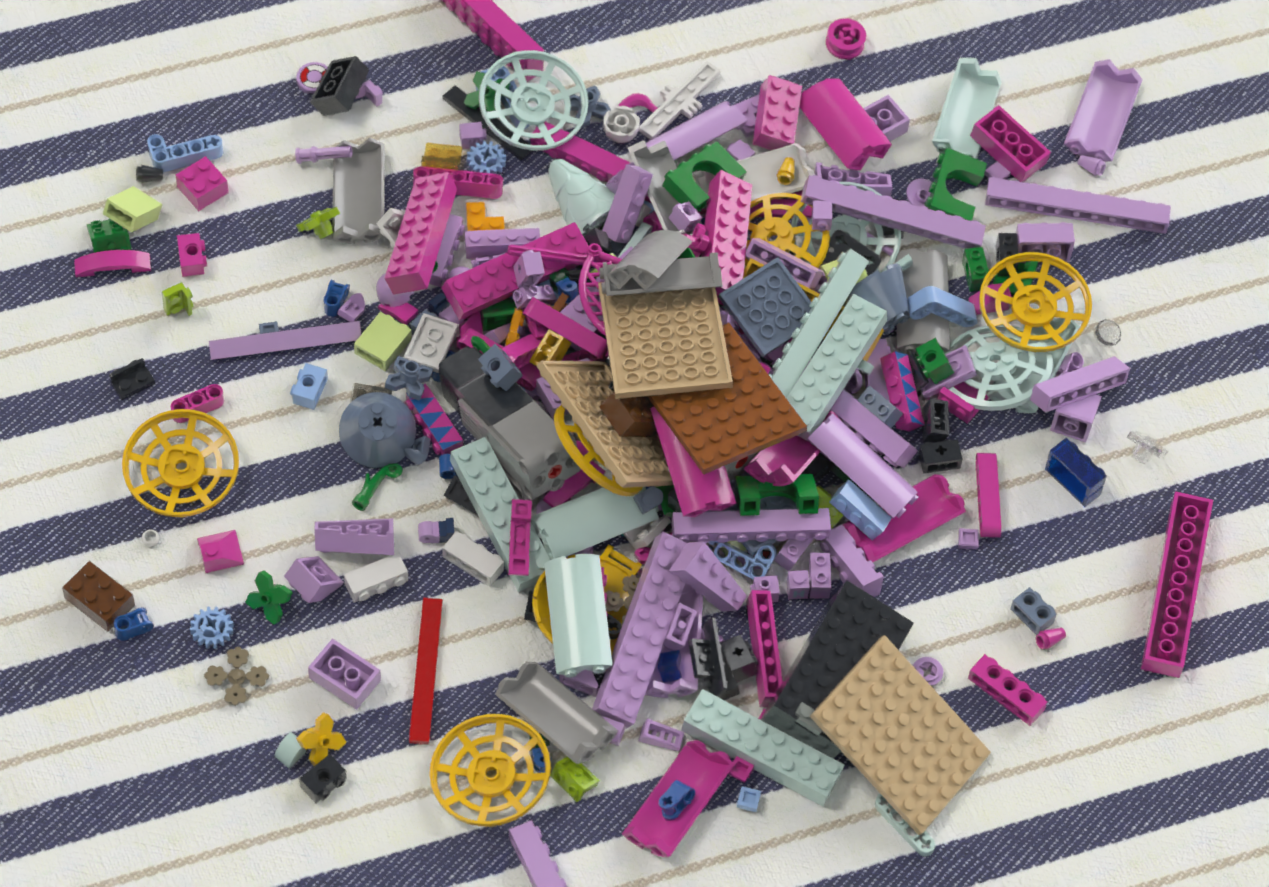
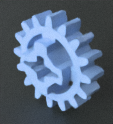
[467,141,506,174]
[190,607,234,649]

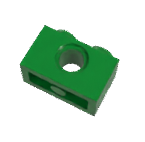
[962,247,989,292]
[916,337,955,384]

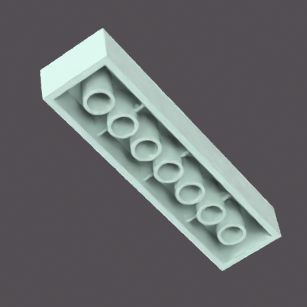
[786,294,887,441]
[450,437,550,592]
[681,689,845,806]

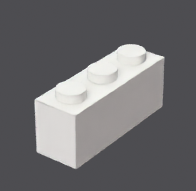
[442,531,504,587]
[344,553,408,603]

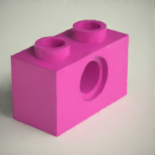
[177,233,207,277]

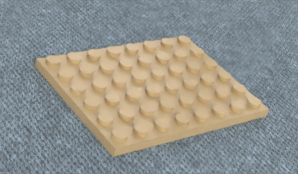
[598,282,733,399]
[537,361,674,487]
[810,635,991,835]

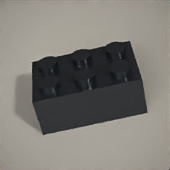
[310,56,369,116]

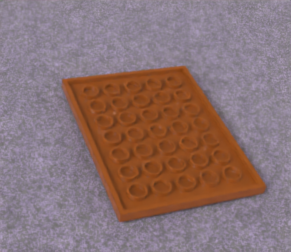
[647,323,807,475]

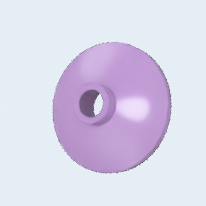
[906,179,932,206]

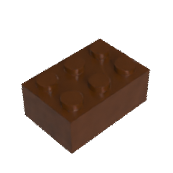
[599,392,657,437]
[62,561,135,632]

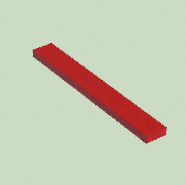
[409,598,443,745]

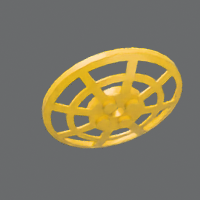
[745,193,830,268]
[979,252,1092,352]
[554,404,643,497]
[122,409,239,517]
[429,714,551,827]

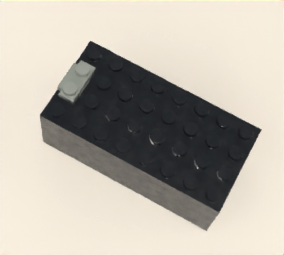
[760,580,914,759]

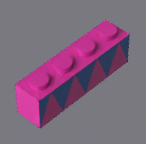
[880,351,924,432]
[404,383,463,456]

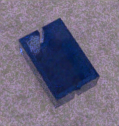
[1045,437,1107,507]

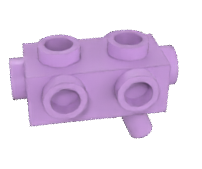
[512,284,557,317]

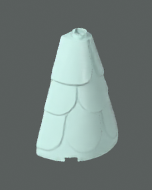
[549,159,615,236]

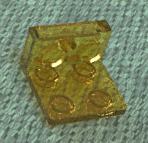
[421,143,462,170]

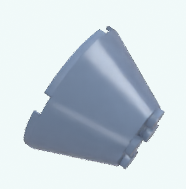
[843,263,910,335]
[339,392,416,468]

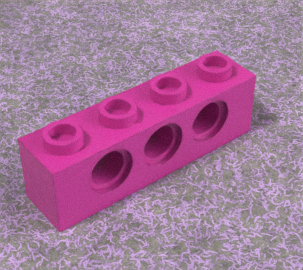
[968,654,1047,726]

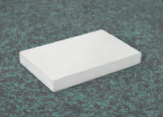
[403,313,459,373]

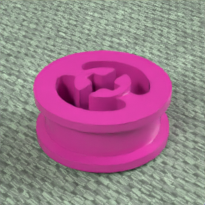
[825,18,866,59]

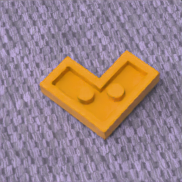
[466,202,505,231]
[505,308,525,346]

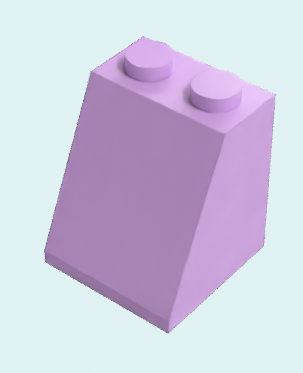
[1050,394,1102,442]

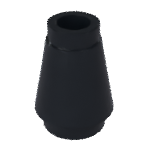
[136,165,163,183]

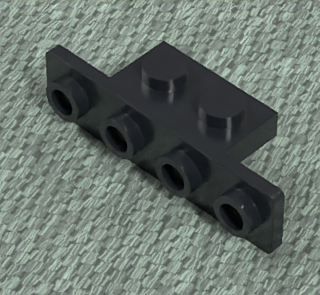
[688,617,728,697]

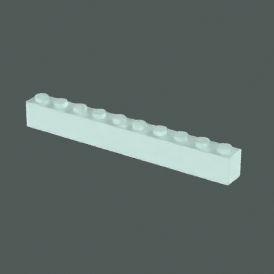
[768,248,869,398]

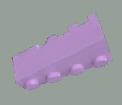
[815,162,892,197]
[314,518,394,555]
[820,525,884,597]
[669,541,747,611]

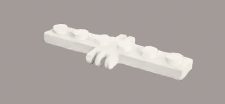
[639,61,721,140]

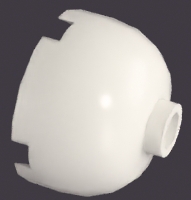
[604,106,640,143]

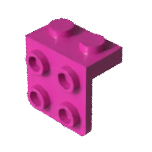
[938,382,988,424]

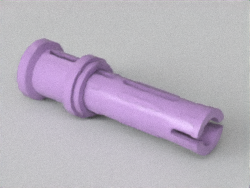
[295,146,352,164]

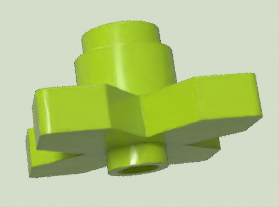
[296,207,340,239]

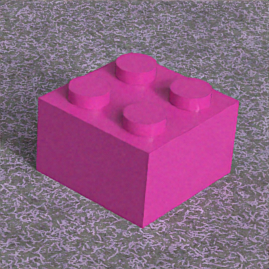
[176,156,229,212]

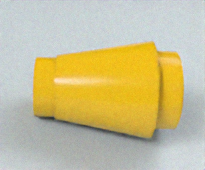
[776,157,795,185]

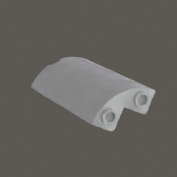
[332,138,384,244]
[628,140,702,236]
[606,230,692,291]
[895,248,950,354]
[599,253,722,296]
[495,662,618,764]

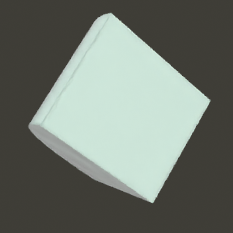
[275,732,306,769]

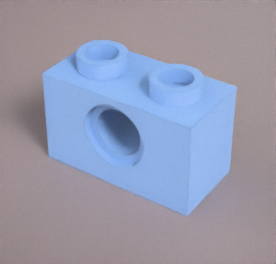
[290,363,328,410]

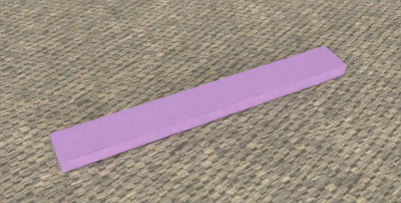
[209,321,361,360]

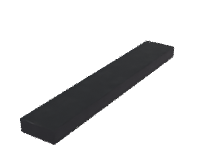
[443,85,534,161]

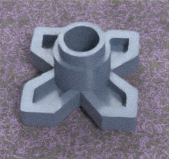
[569,85,611,128]
[385,356,433,400]

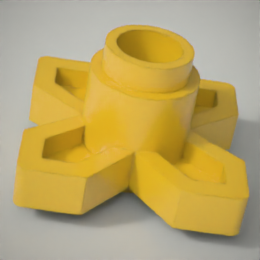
[296,712,346,766]

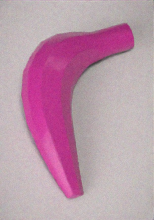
[618,93,658,113]

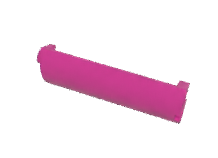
[799,78,892,171]
[650,407,736,517]
[744,411,839,486]
[842,474,966,562]
[622,740,734,857]

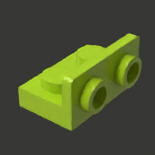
[162,282,194,316]
[550,756,600,802]

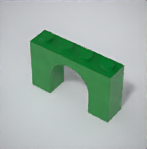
[662,141,747,212]
[924,148,987,221]
[734,474,819,516]

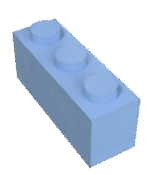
[830,480,892,540]

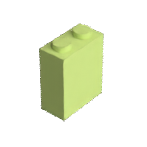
[103,186,163,232]
[354,312,412,372]

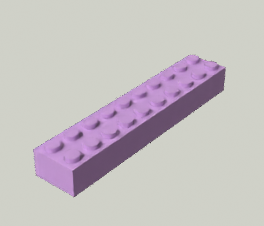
[757,342,918,468]
[592,532,687,729]

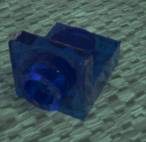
[658,650,682,683]

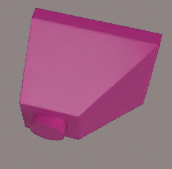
[197,530,244,573]

